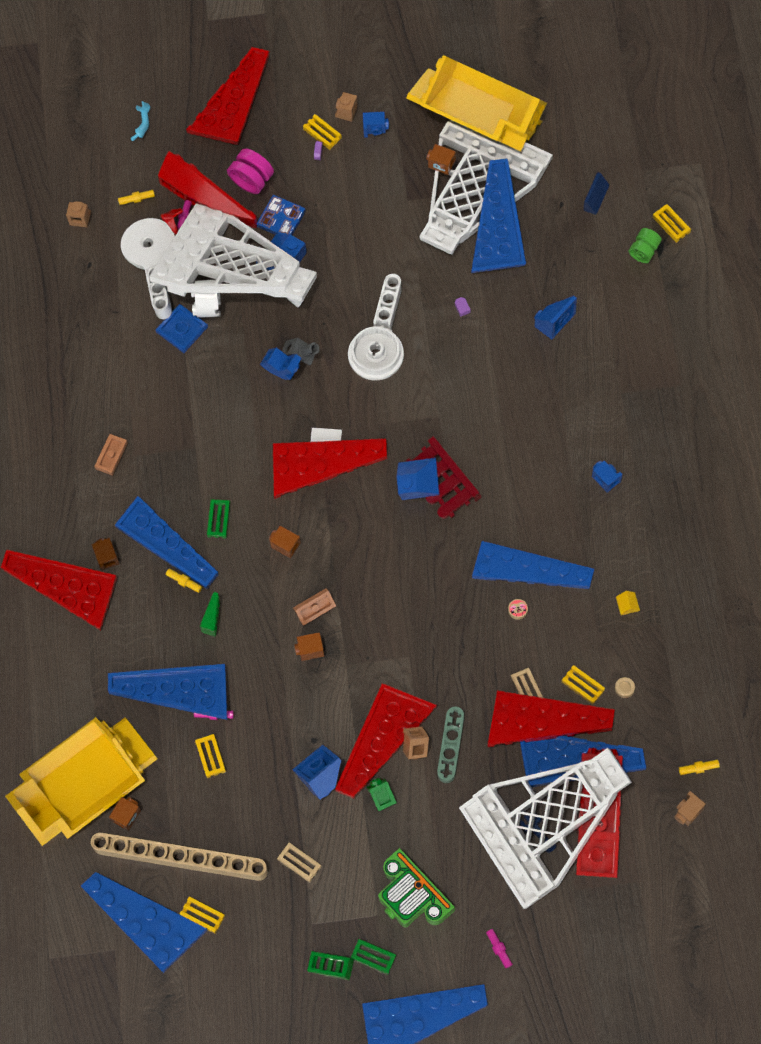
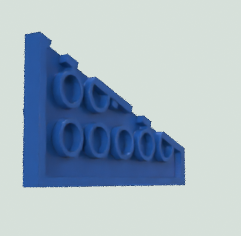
[471,158,526,273]
[108,664,228,720]
[520,736,646,787]
[81,872,208,973]
[362,984,487,1044]

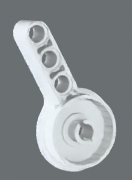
[121,218,175,319]
[348,274,404,380]

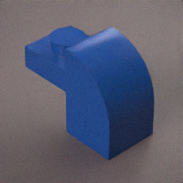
[260,347,301,380]

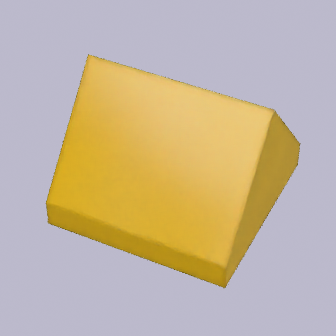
[616,591,640,615]

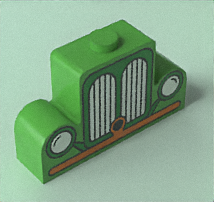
[378,848,455,928]

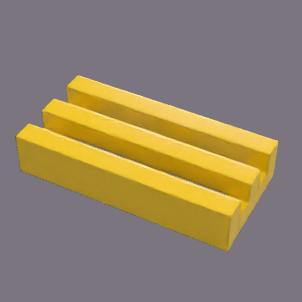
[303,114,342,150]
[653,204,691,243]
[561,665,605,705]
[195,734,226,778]
[179,897,225,934]

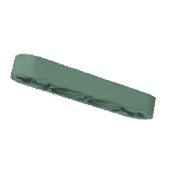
[437,707,464,783]

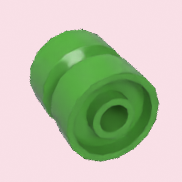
[628,228,662,263]

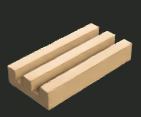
[511,668,543,698]
[277,843,322,883]

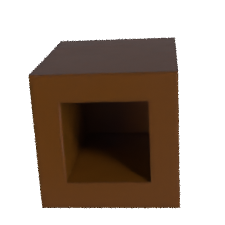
[91,538,119,571]

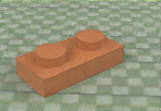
[94,434,128,476]
[293,588,336,626]

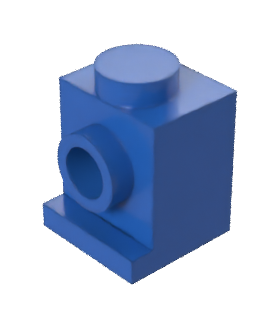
[363,112,389,138]
[592,461,622,493]

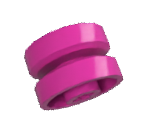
[227,149,274,194]

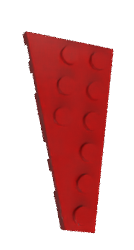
[186,47,270,145]
[273,439,387,499]
[1,550,117,631]
[335,683,437,799]
[488,690,615,747]

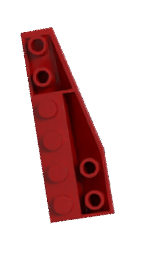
[158,151,257,228]

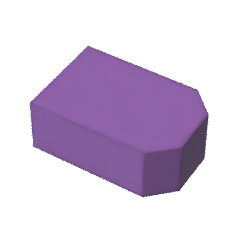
[314,141,323,160]
[455,297,471,317]

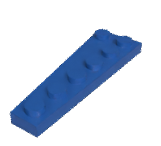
[115,496,218,589]
[472,541,594,589]

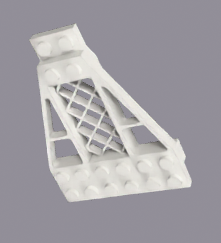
[420,120,553,255]
[150,204,317,302]
[459,748,632,909]

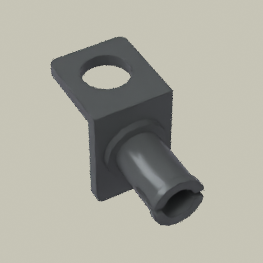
[282,337,319,365]

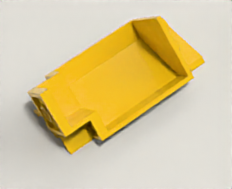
[406,55,547,152]
[5,717,157,846]

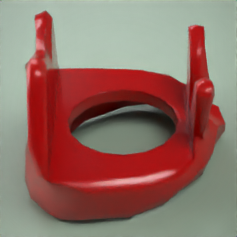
[160,208,183,235]

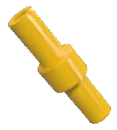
[118,190,155,205]
[166,568,202,593]
[679,760,720,775]

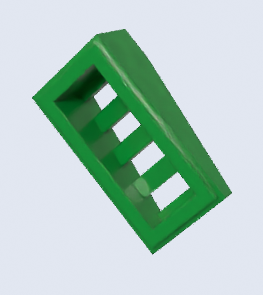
[200,592,220,637]
[307,951,354,980]

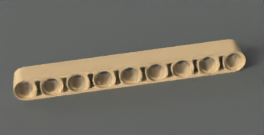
[91,833,268,881]

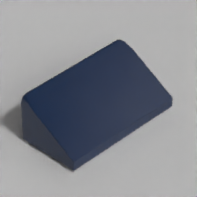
[584,172,609,215]

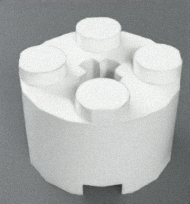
[191,280,221,318]

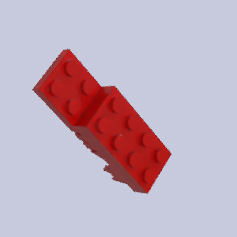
[576,748,623,878]

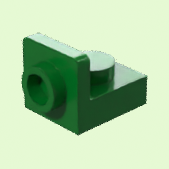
[366,778,397,811]

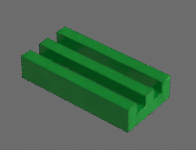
[207,499,230,539]
[351,939,396,975]

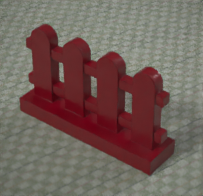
[406,436,482,519]

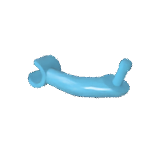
[131,101,150,141]

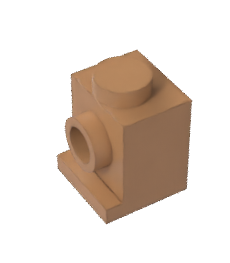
[335,92,358,122]
[66,201,91,227]
[403,726,429,760]
[674,791,706,826]

